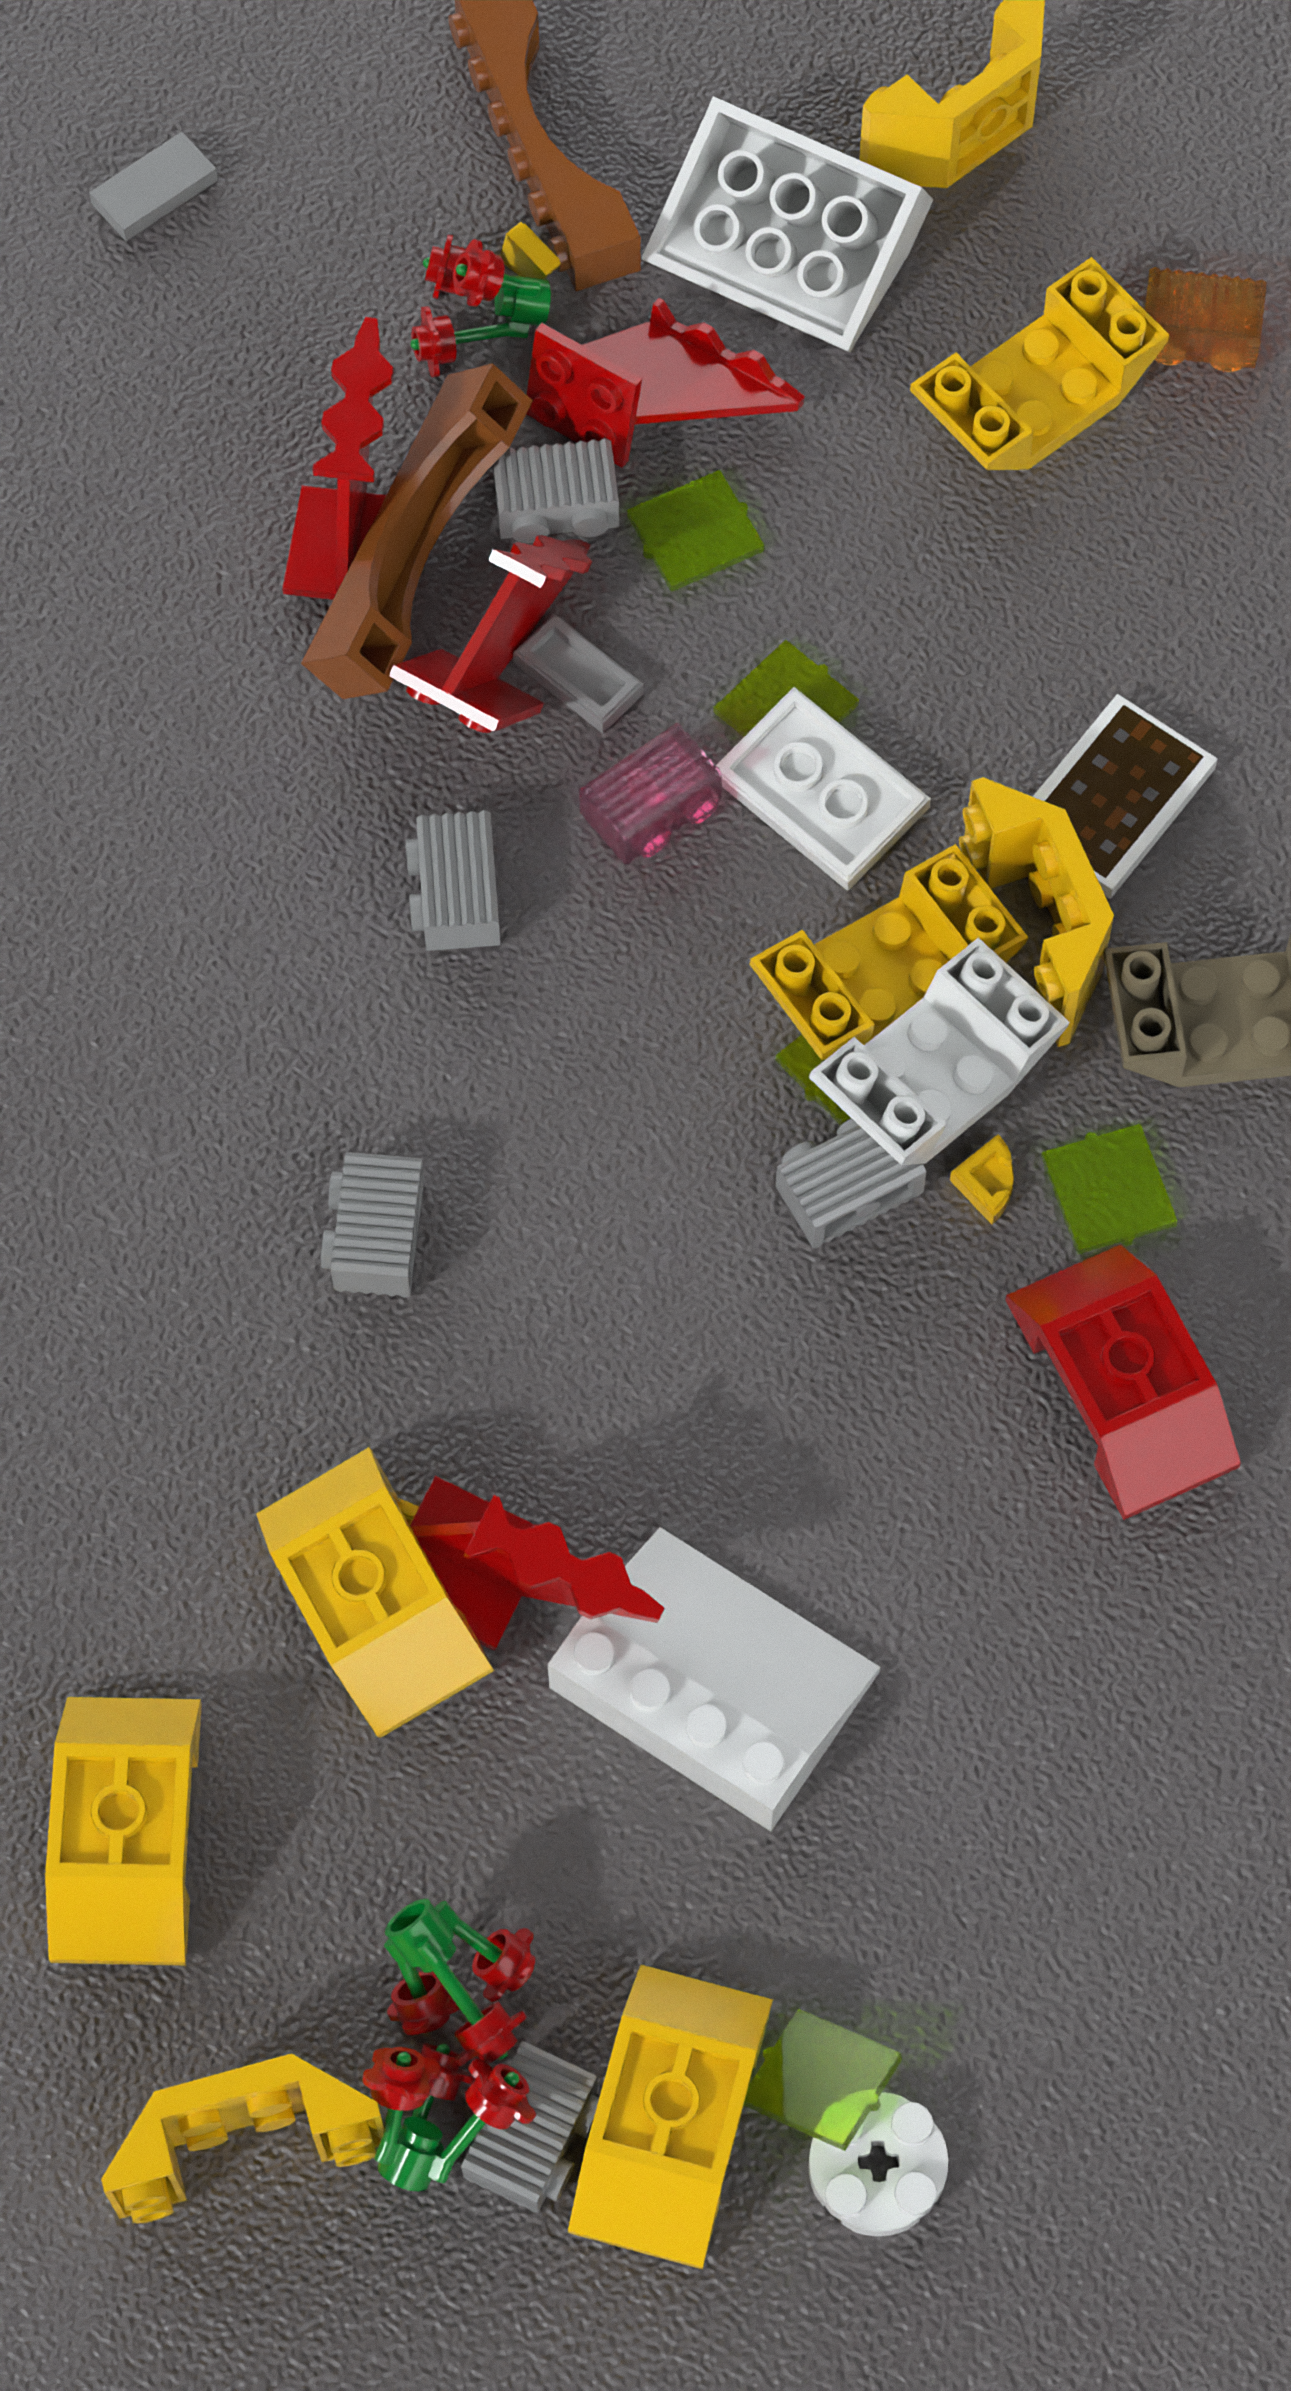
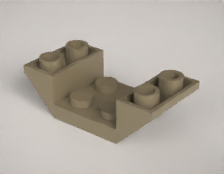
[1104,933,1291,1087]

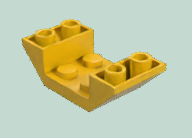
[859,0,1045,188]
[910,257,1169,470]
[959,777,1114,1047]
[750,844,1028,1060]
[256,1447,495,1738]
[45,1697,202,1966]
[568,1965,773,2270]
[101,2053,384,2223]

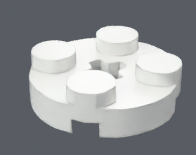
[809,2092,948,2236]

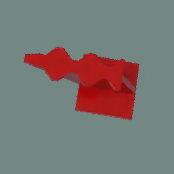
[526,298,805,468]
[282,317,394,600]
[389,535,592,733]
[410,1476,665,1651]

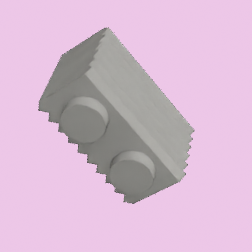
[493,438,619,543]
[405,810,500,951]
[776,1118,926,1248]
[321,1152,425,1298]
[461,2041,599,2213]

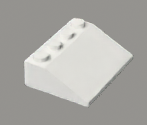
[641,96,934,353]
[548,1527,880,1832]

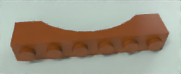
[448,0,641,292]
[301,363,533,699]

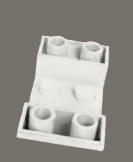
[809,938,1070,1165]

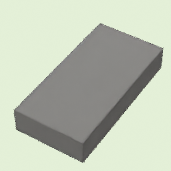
[89,132,218,241]
[513,613,644,734]

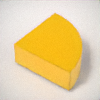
[500,222,561,279]
[950,1134,1014,1225]

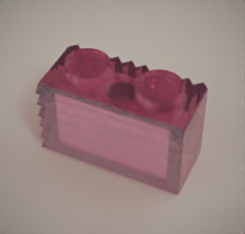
[579,723,722,864]

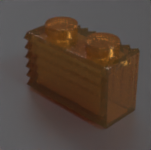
[1143,267,1267,372]

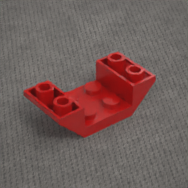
[1005,1245,1241,1520]

